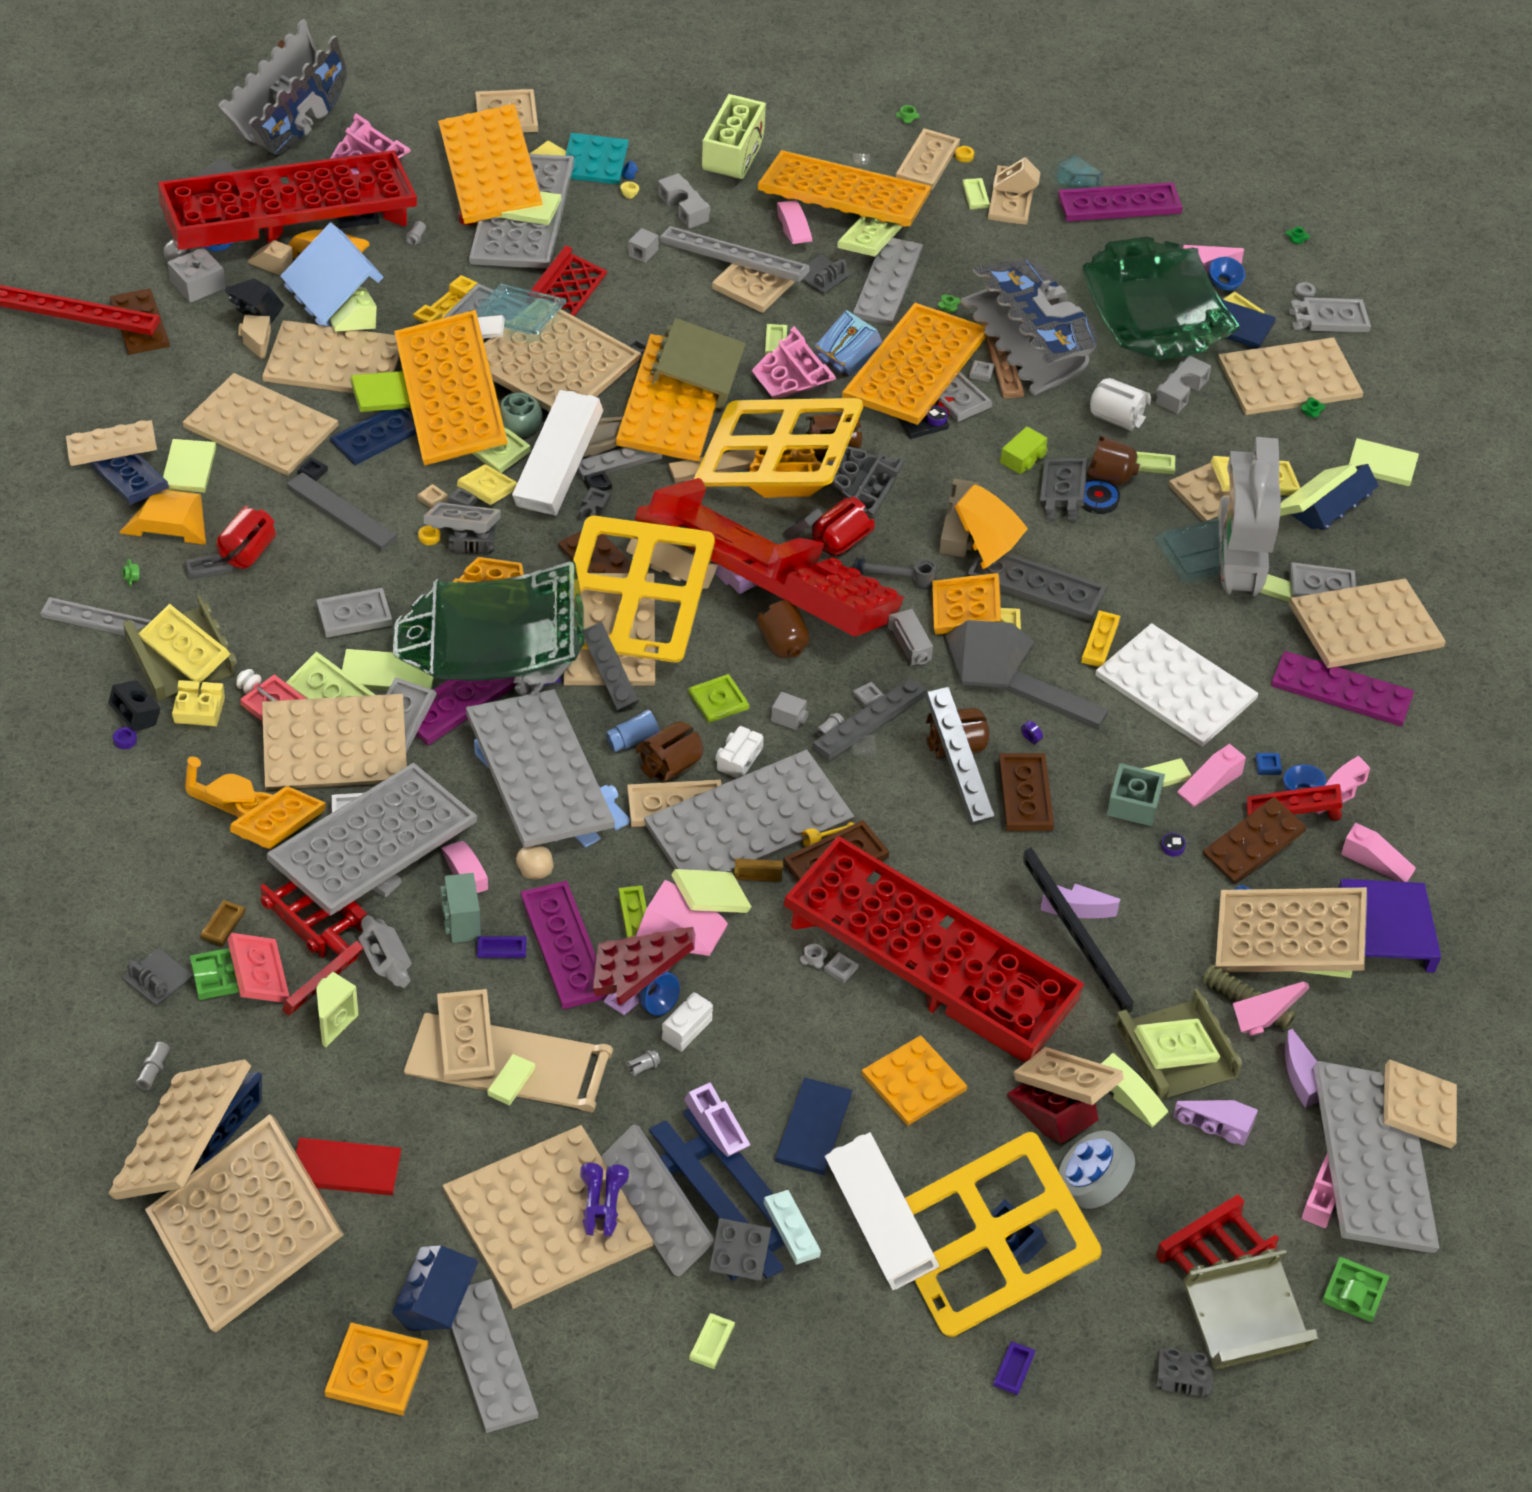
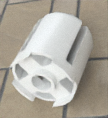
[1090,378,1151,431]

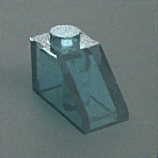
[1056,155,1103,189]

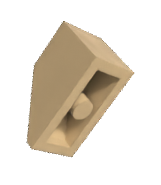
[993,157,1040,194]
[248,240,293,275]
[239,315,271,359]

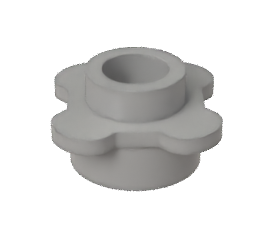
[800,944,828,968]

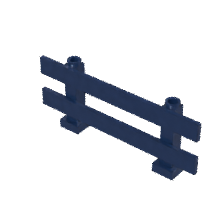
[649,1109,785,1281]

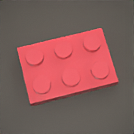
[227,933,290,1003]

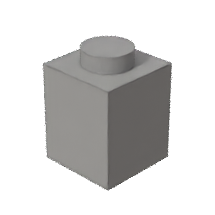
[628,228,659,263]
[771,692,808,730]

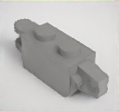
[358,915,412,988]

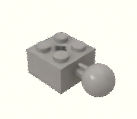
[164,240,226,303]

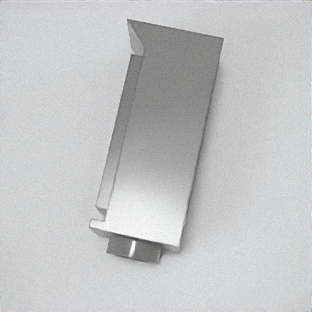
[888,609,933,666]

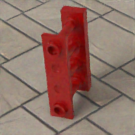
[260,881,367,958]
[1156,1194,1279,1274]

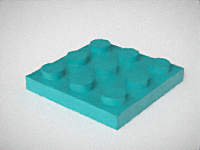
[565,133,629,185]

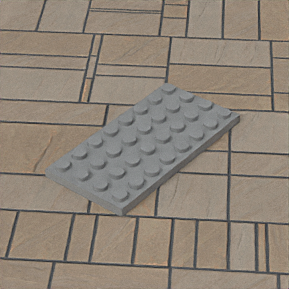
[469,154,574,268]
[466,689,615,848]
[644,749,855,873]
[267,763,477,916]
[1313,1061,1440,1253]

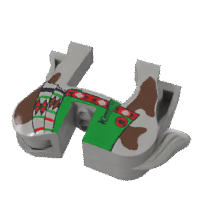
[1218,437,1281,596]

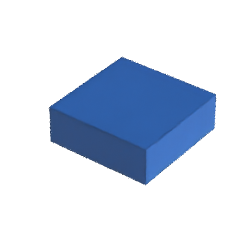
[1255,753,1282,775]

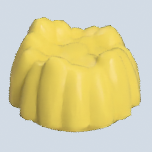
[620,182,639,199]

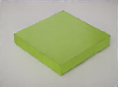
[688,674,749,723]

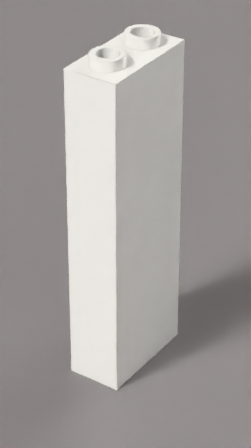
[512,390,603,516]
[825,1132,940,1290]

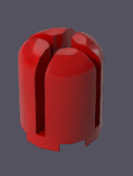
[812,496,875,556]
[216,505,278,569]

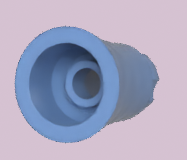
[605,709,659,752]

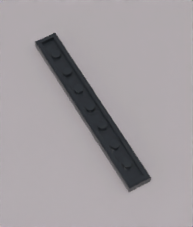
[1023,847,1134,1013]

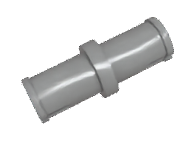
[135,1042,170,1090]

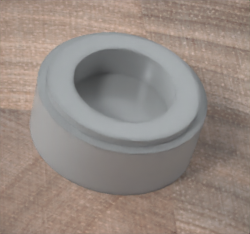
[1295,282,1316,300]

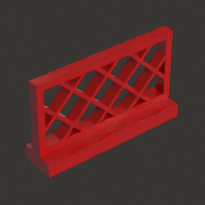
[526,245,607,317]

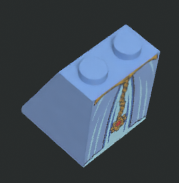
[814,310,882,376]

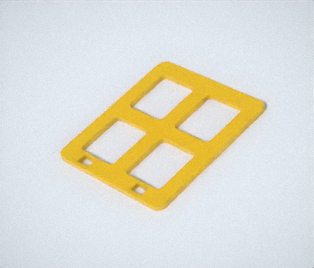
[694,398,863,487]
[552,516,715,663]
[905,1132,1102,1337]

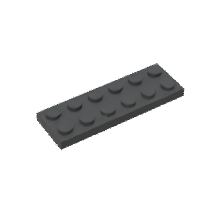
[967,553,1107,621]

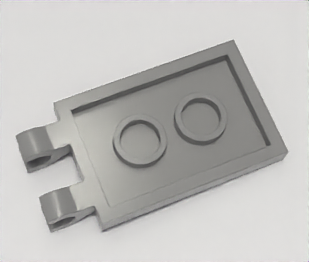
[1289,297,1371,332]

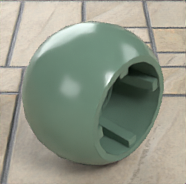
[499,392,542,438]

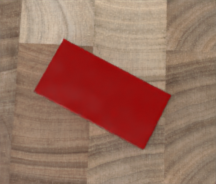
[296,1138,402,1196]

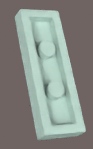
[764,1190,821,1265]

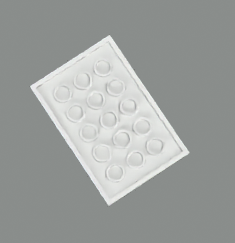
[1095,623,1258,747]

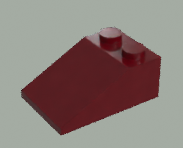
[1007,1083,1099,1144]

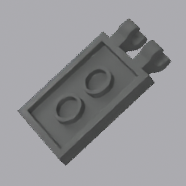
[1040,458,1088,520]

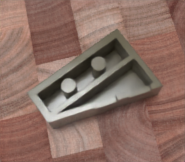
[939,478,979,558]

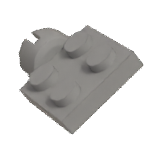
[513,648,575,696]

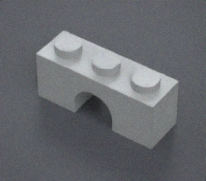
[658,173,711,229]
[1155,356,1211,414]

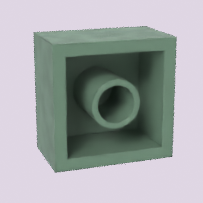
[1107,763,1165,826]
[441,873,481,943]

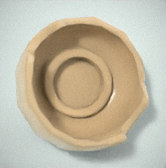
[516,844,553,880]

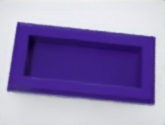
[477,936,527,958]
[993,1341,1036,1395]

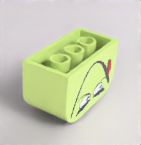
[702,94,766,179]

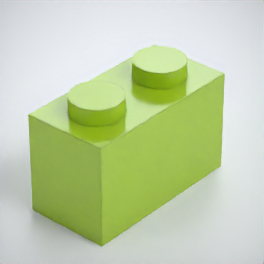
[1000,427,1048,475]

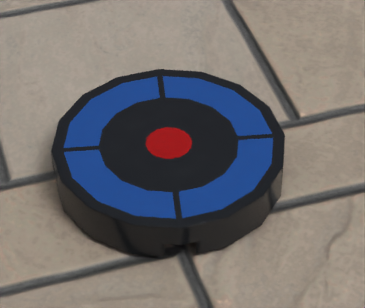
[1081,479,1120,514]

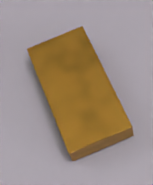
[734,858,783,882]
[200,900,246,947]

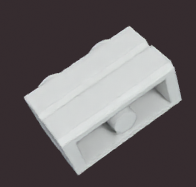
[715,726,763,778]
[662,992,713,1052]

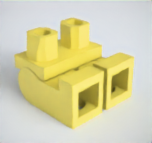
[172,680,225,727]

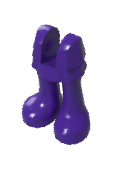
[580,1163,629,1237]

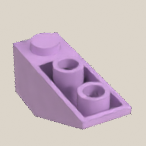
[1173,1100,1258,1146]

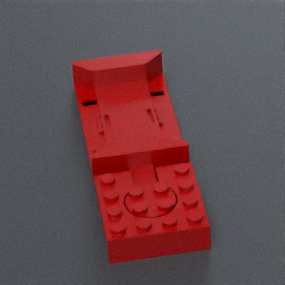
[158,150,417,250]
[635,478,904,637]
[783,836,1084,1063]

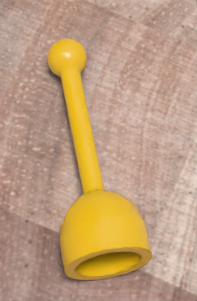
[801,822,854,847]

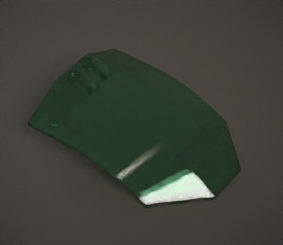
[1083,237,1239,360]
[393,561,584,681]

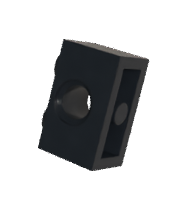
[108,680,161,731]

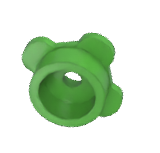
[896,105,919,124]
[938,295,961,313]
[122,559,139,586]

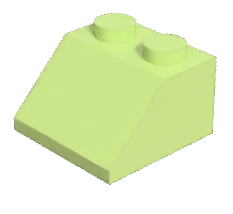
[328,287,377,332]
[316,972,358,1047]

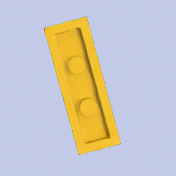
[1081,610,1120,667]

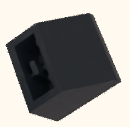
[224,278,284,325]

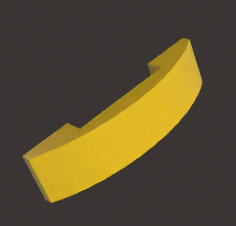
[413,275,477,323]

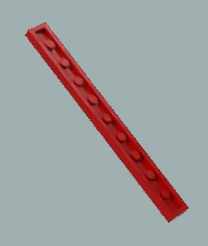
[0,285,161,335]

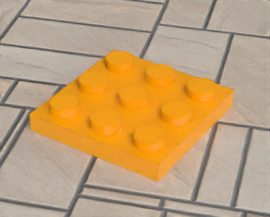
[932,573,1002,635]
[861,1035,967,1126]
[325,1323,428,1416]

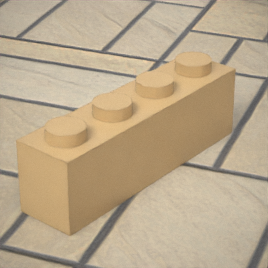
[626,538,719,589]

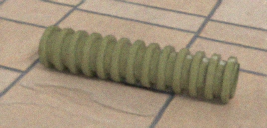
[1202,965,1296,1031]

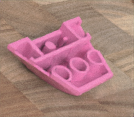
[330,114,411,175]
[751,326,836,399]
[636,880,728,956]

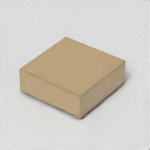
[417,484,448,509]

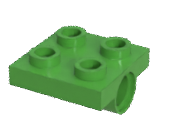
[190,948,239,1000]
[1322,1257,1390,1322]

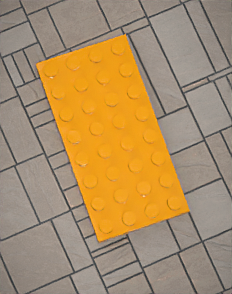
[438,104,543,224]
[758,150,931,227]
[842,303,987,425]
[394,310,508,465]
[616,334,719,462]

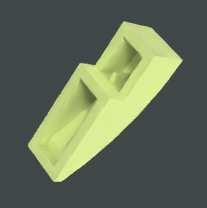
[1101,1053,1168,1127]

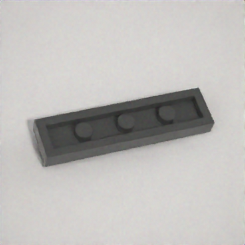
[581,621,639,712]

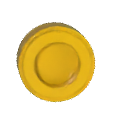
[955,146,975,163]
[418,525,441,545]

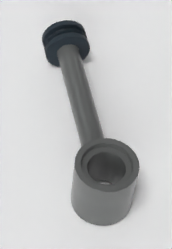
[853,557,936,589]

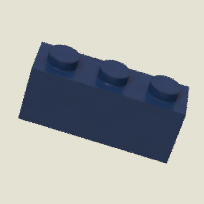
[392,1245,479,1331]

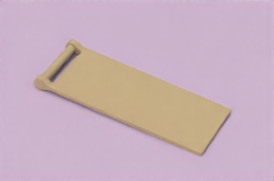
[404,1013,613,1113]

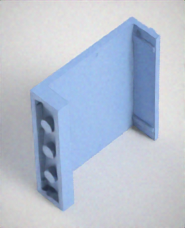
[280,222,383,327]

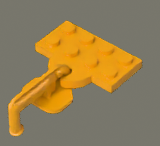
[185,757,326,849]

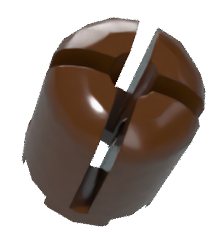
[806,413,863,458]
[926,707,990,759]
[636,721,704,783]

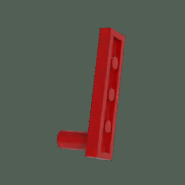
[1247,784,1343,821]
[282,927,364,1016]

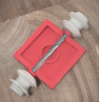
[236,669,306,722]

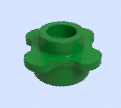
[1286,226,1310,244]
[1301,397,1326,418]

